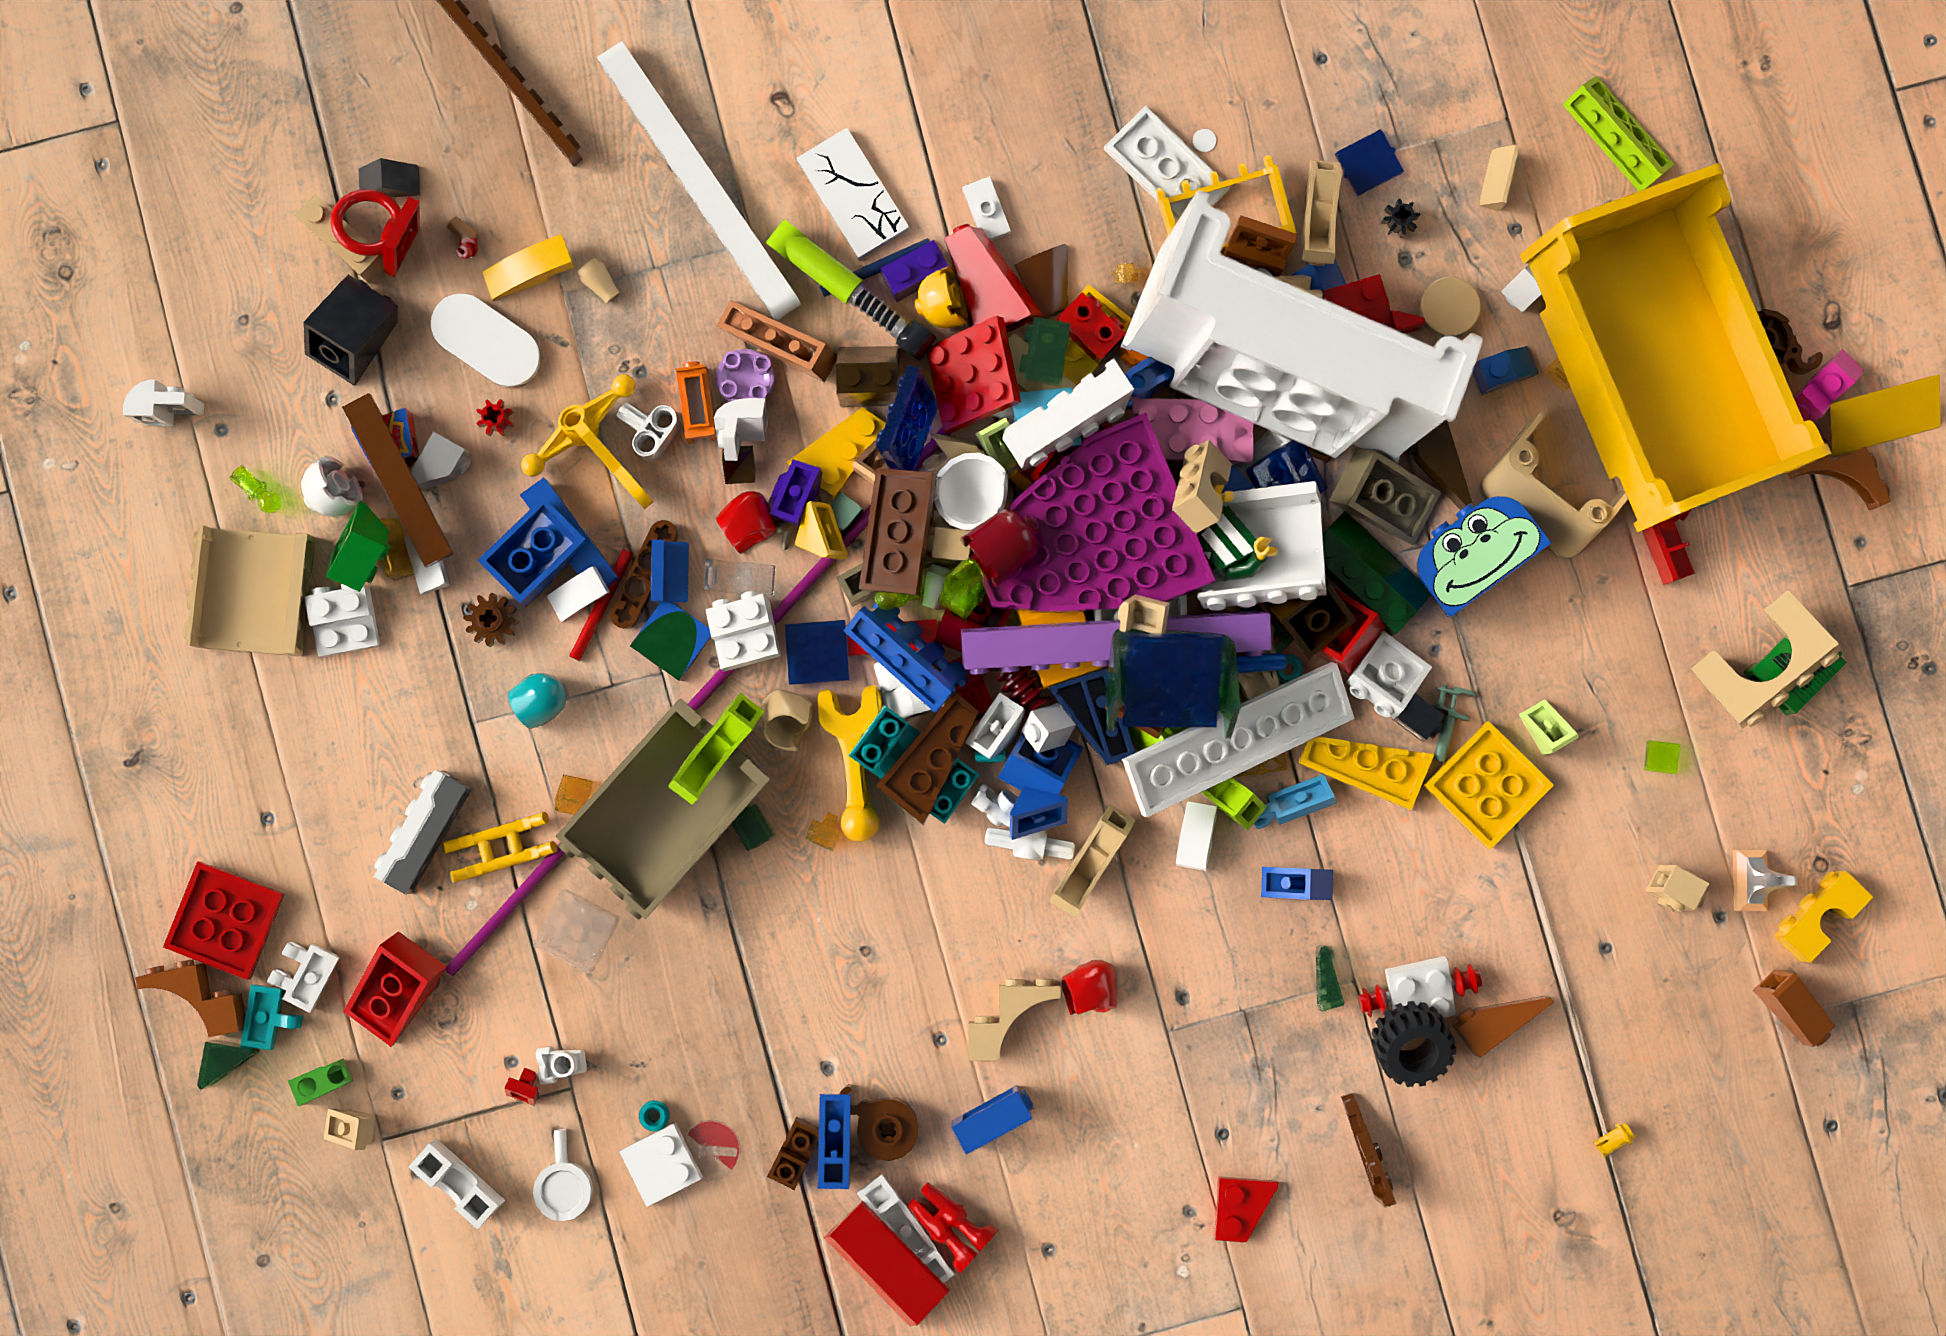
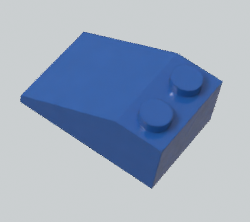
[478,497,586,607]

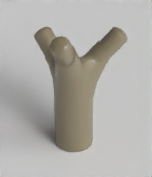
[774,520,796,550]

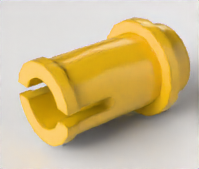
[1593,1122,1635,1158]

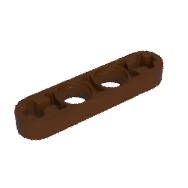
[610,520,678,630]

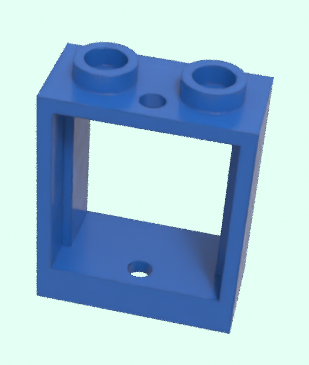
[951,1085,1034,1155]

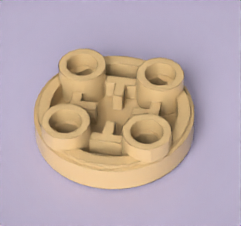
[1418,277,1481,338]

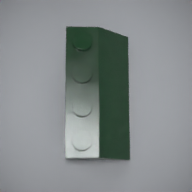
[1323,511,1431,636]

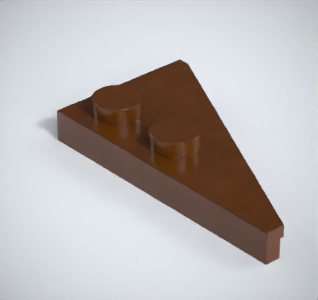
[1341,1093,1396,1208]

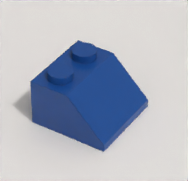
[998,733,1083,795]

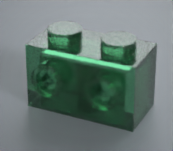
[1019,317,1071,387]

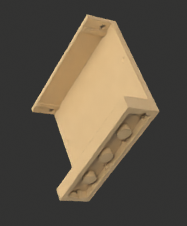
[183,524,316,656]

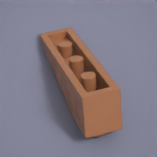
[716,300,838,383]

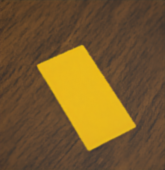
[1830,374,1941,456]

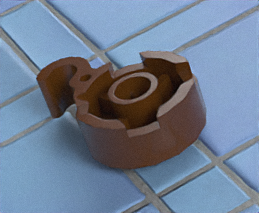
[1757,309,1823,375]
[840,1084,919,1161]

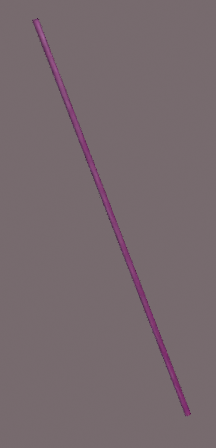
[445,427,952,976]

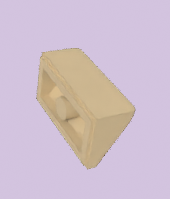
[1479,145,1520,211]

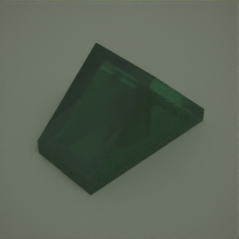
[197,1040,260,1090]

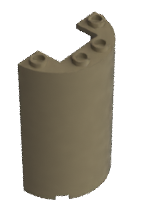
[555,698,771,920]

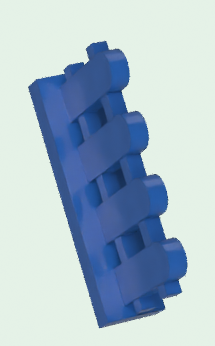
[844,600,969,713]

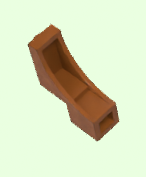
[1787,433,1891,511]
[135,959,246,1037]

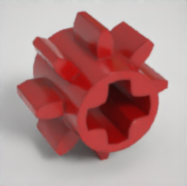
[476,399,514,437]

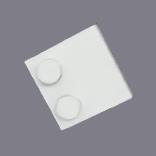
[619,1122,703,1207]

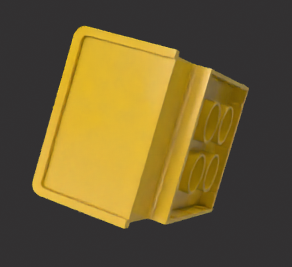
[1520,163,1832,532]

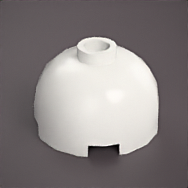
[301,455,363,517]

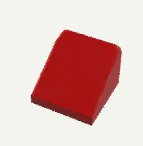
[1390,310,1426,334]

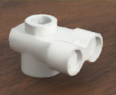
[971,783,1018,827]
[536,1046,587,1085]

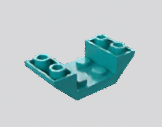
[848,705,980,824]

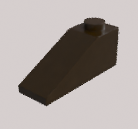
[1407,419,1473,510]

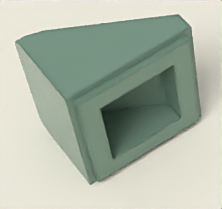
[830,492,864,533]

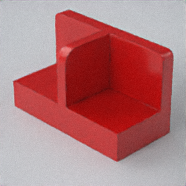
[1642,518,1695,585]

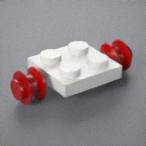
[1358,956,1482,1018]

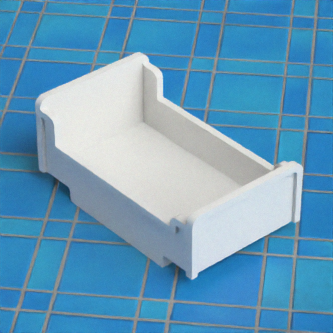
[1121,190,1483,463]

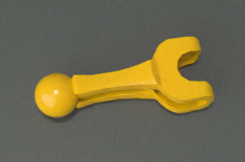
[818,685,883,842]

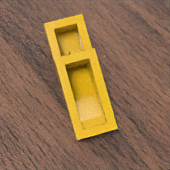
[483,234,575,301]

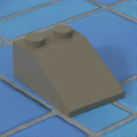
[1329,447,1442,545]

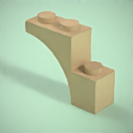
[1301,160,1342,266]
[1049,804,1136,918]
[968,979,1061,1061]

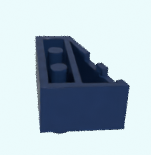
[1048,668,1136,766]

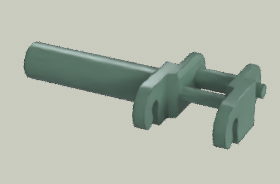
[1433,685,1476,762]

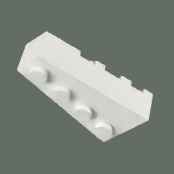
[1002,359,1134,469]

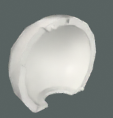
[934,453,1008,530]

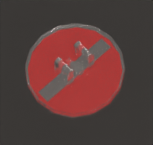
[683,1119,741,1182]

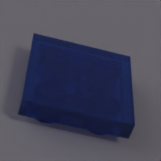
[785,620,850,685]

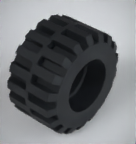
[1371,1001,1456,1087]

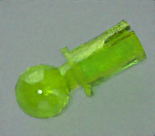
[230,465,282,514]
[875,585,924,610]

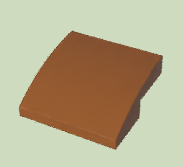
[1223,215,1298,277]

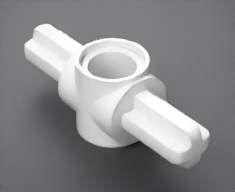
[985,827,1075,861]

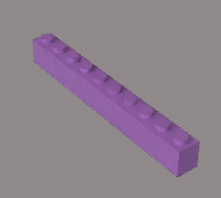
[961,610,1272,674]

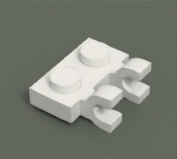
[267,941,341,1013]

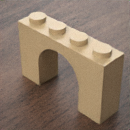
[1691,590,1841,729]

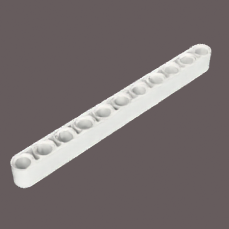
[597,41,801,321]

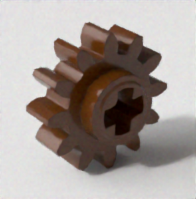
[463,593,519,647]

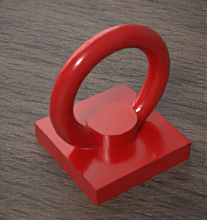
[330,189,420,277]

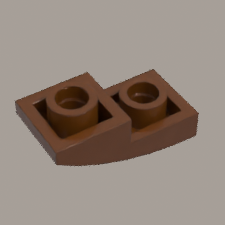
[767,1117,819,1190]

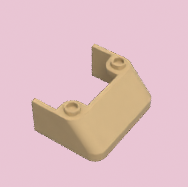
[1480,413,1628,559]

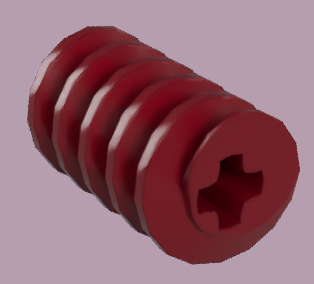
[989,665,1051,717]

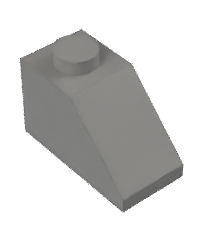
[411,432,471,490]

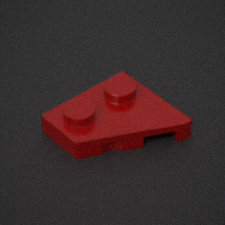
[1214,1177,1279,1243]

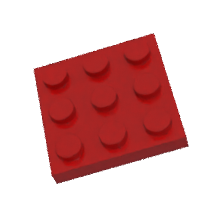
[927,315,1021,433]
[163,861,285,980]

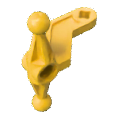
[521,374,654,509]

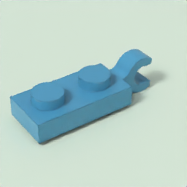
[1254,774,1336,829]

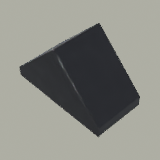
[358,158,420,197]

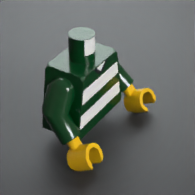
[1197,485,1278,582]

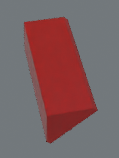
[823,1201,949,1327]

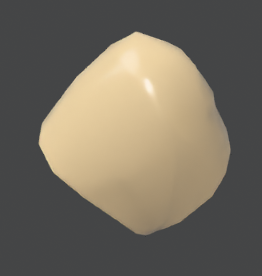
[761,689,814,751]

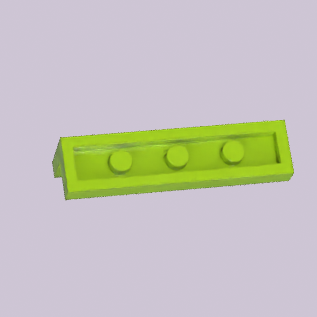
[1562,76,1675,191]

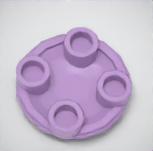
[716,349,775,402]

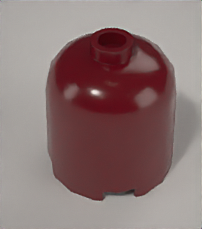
[960,509,1039,588]

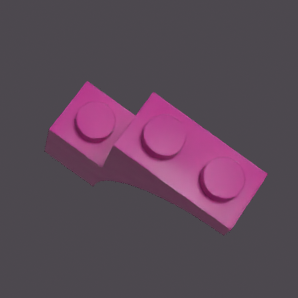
[1793,349,1864,422]

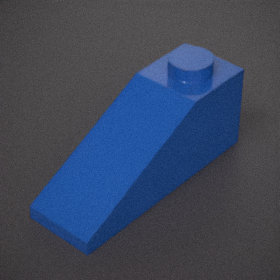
[818,1094,851,1189]

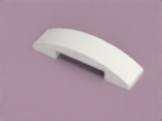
[857,1174,954,1283]

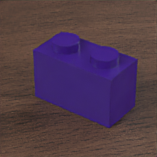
[881,240,948,302]

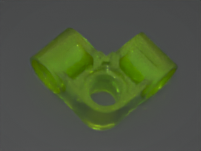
[938,558,986,619]

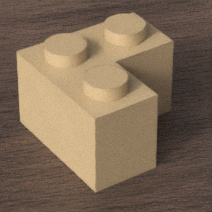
[927,509,971,568]

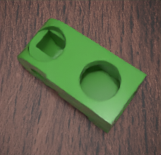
[288,1058,353,1106]

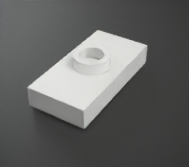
[962,177,1011,241]

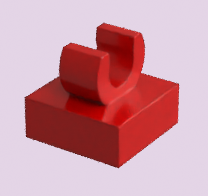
[504,1067,539,1106]

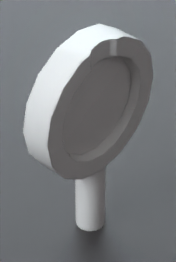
[533,1129,593,1221]

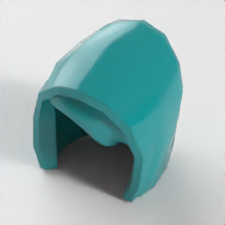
[508,673,567,729]

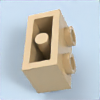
[1645,865,1709,913]

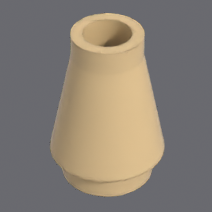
[577,258,620,304]

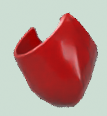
[715,491,777,554]
[1062,960,1118,1015]

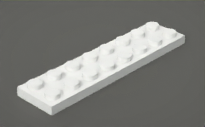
[1122,662,1355,817]

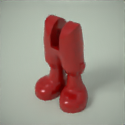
[907,1182,998,1273]

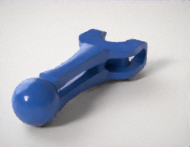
[1125,357,1175,410]

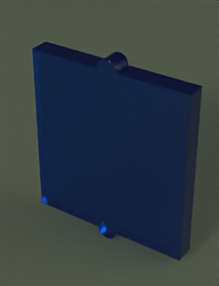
[1335,129,1404,196]

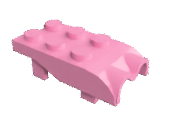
[1132,398,1254,465]

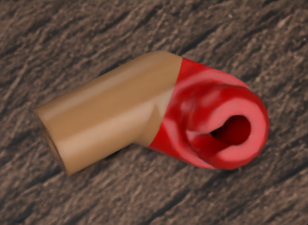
[447,216,478,259]

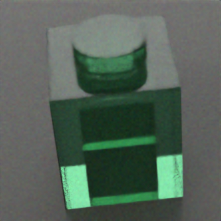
[732,804,777,851]

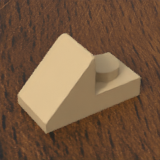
[919,433,979,475]
[324,1109,375,1150]

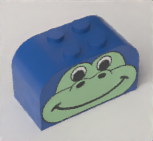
[1417,496,1551,618]

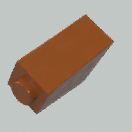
[1752,970,1835,1047]

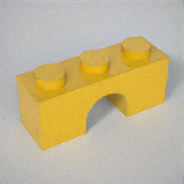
[1774,871,1873,963]

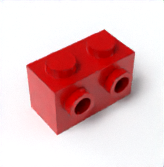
[1055,292,1126,365]

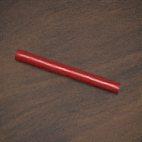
[569,549,633,661]

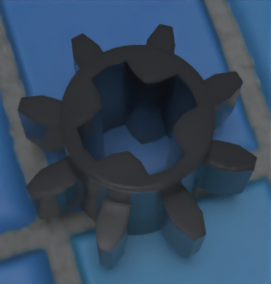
[1381,198,1420,238]

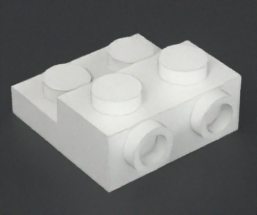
[304,584,380,658]
[706,591,781,672]
[1345,631,1432,719]

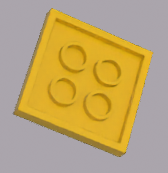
[1423,721,1554,850]

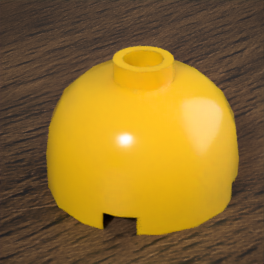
[915,266,968,329]

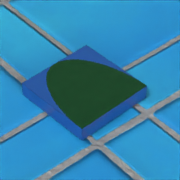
[630,602,711,681]

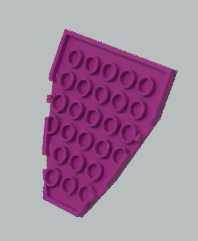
[970,413,1216,613]

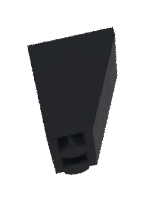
[303,274,398,386]

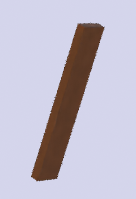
[342,393,454,568]

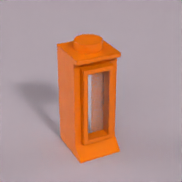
[675,361,717,444]

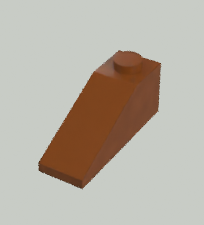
[1453,996,1554,1058]

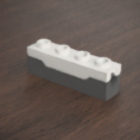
[373,770,473,895]

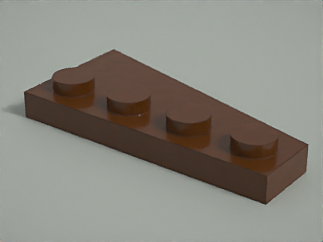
[876,692,979,826]

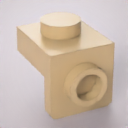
[1118,595,1170,636]

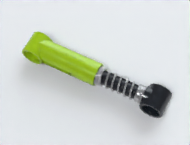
[766,219,937,361]

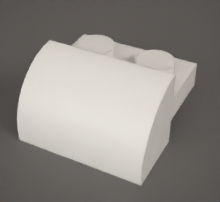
[123,379,204,426]

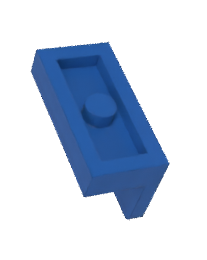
[651,539,689,603]

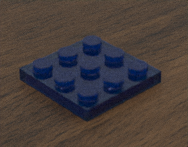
[876,365,938,471]
[1122,633,1223,727]

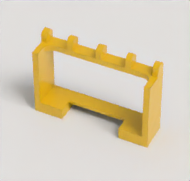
[1155,155,1297,255]

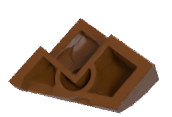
[1015,244,1068,322]

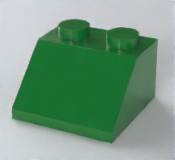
[326,500,391,592]

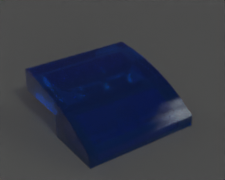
[1246,440,1328,494]

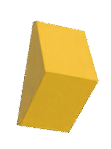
[795,501,848,560]

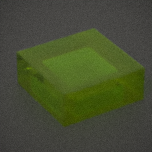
[1644,740,1680,774]

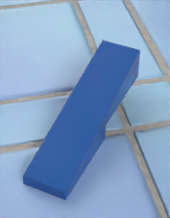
[520,477,619,587]

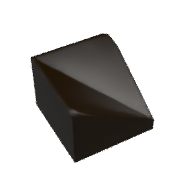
[722,445,756,484]

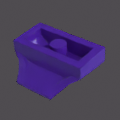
[768,459,823,526]

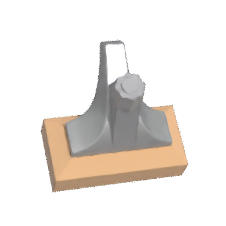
[1733,850,1798,911]

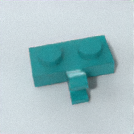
[240,984,303,1050]

